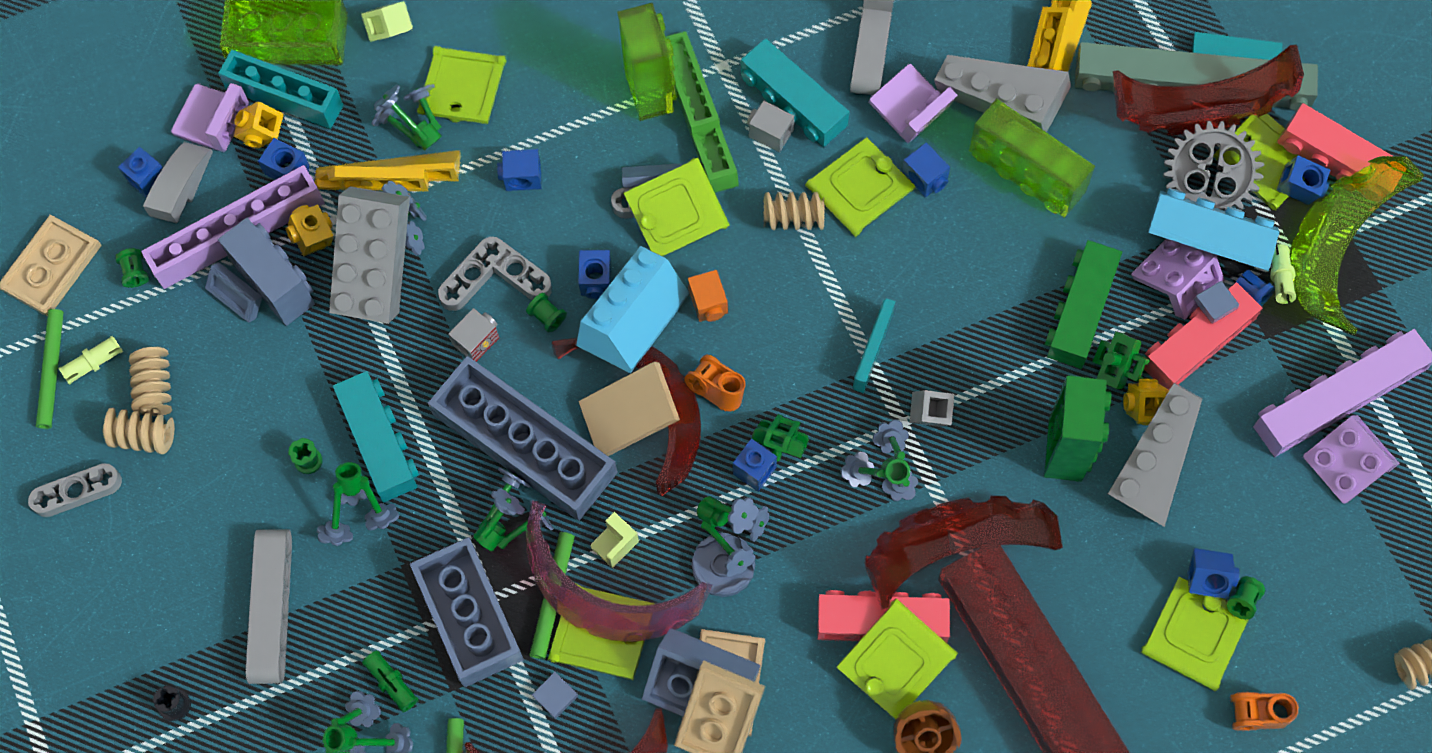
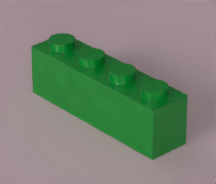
[1044,240,1123,369]

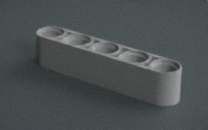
[246,529,292,684]

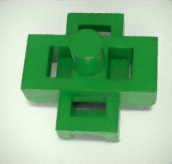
[1093,331,1150,389]
[751,414,809,461]

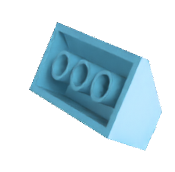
[1148,188,1280,271]
[576,246,689,374]

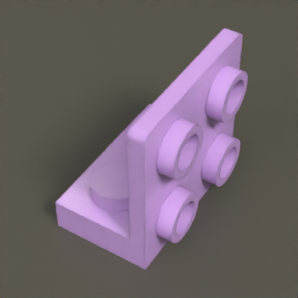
[869,64,957,144]
[171,83,249,153]
[1132,239,1224,320]
[1303,415,1400,504]

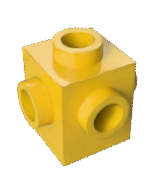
[233,101,283,148]
[286,204,334,256]
[1123,378,1169,425]

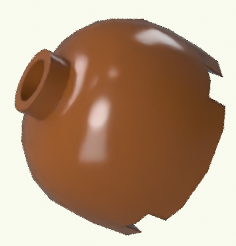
[894,700,961,753]

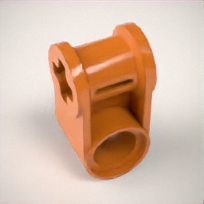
[684,354,745,412]
[1230,692,1299,731]

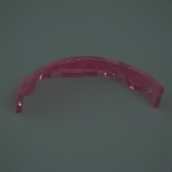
[526,500,713,641]

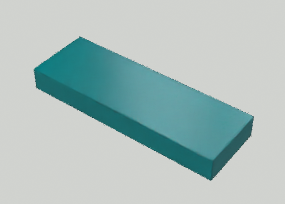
[1191,32,1283,61]
[853,298,896,393]

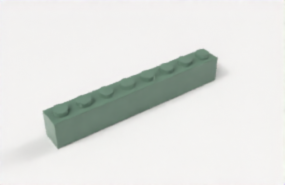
[1075,42,1318,111]

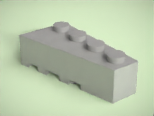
[934,55,1071,137]
[1108,383,1203,527]

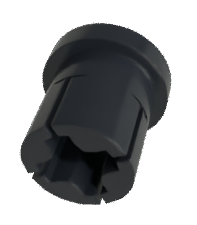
[153,686,191,721]

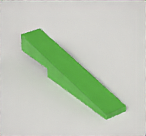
[659,31,739,193]

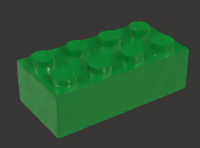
[1044,375,1111,482]

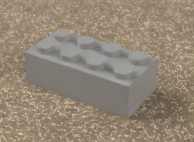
[329,186,410,324]

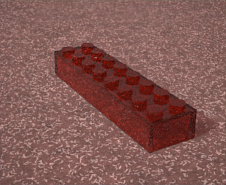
[938,539,1130,753]

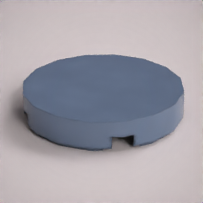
[691,533,755,597]

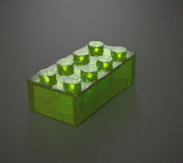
[220,0,348,65]
[617,3,677,121]
[969,98,1095,218]

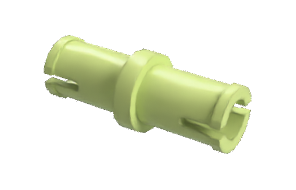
[1270,244,1296,304]
[58,336,123,385]

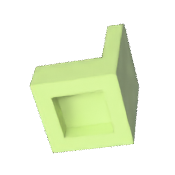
[361,1,412,42]
[591,512,639,568]

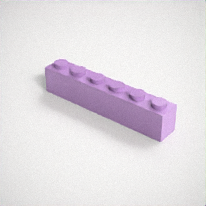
[141,165,325,289]
[1253,329,1432,457]

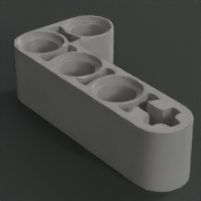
[850,0,894,95]

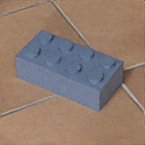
[410,537,524,687]

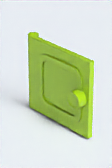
[417,46,506,124]
[1213,107,1305,210]
[805,137,916,237]
[623,157,730,256]
[1141,577,1249,692]
[548,583,655,680]
[836,599,958,719]

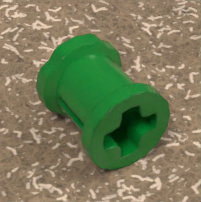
[115,248,149,288]
[526,293,567,333]
[288,438,323,474]
[1226,576,1265,620]

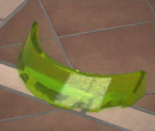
[1290,156,1424,335]

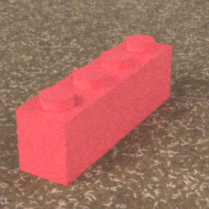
[1277,103,1408,204]
[1144,282,1263,390]
[818,590,950,643]

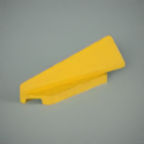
[1027,0,1092,72]
[315,151,461,192]

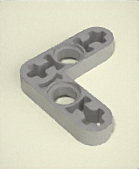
[438,237,552,311]

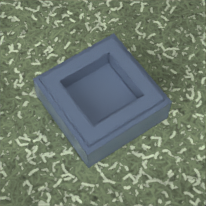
[1194,281,1239,324]
[532,672,578,720]

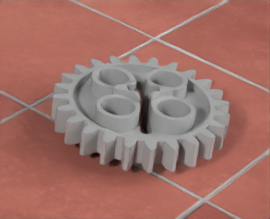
[1163,121,1264,211]

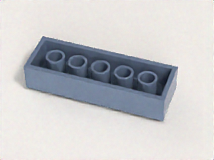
[428,356,618,521]

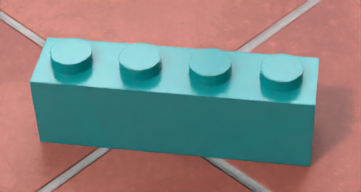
[741,38,850,148]
[218,50,344,129]
[333,371,419,503]

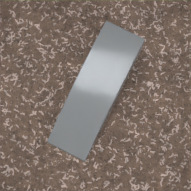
[143,142,213,223]

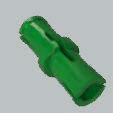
[362,650,419,713]

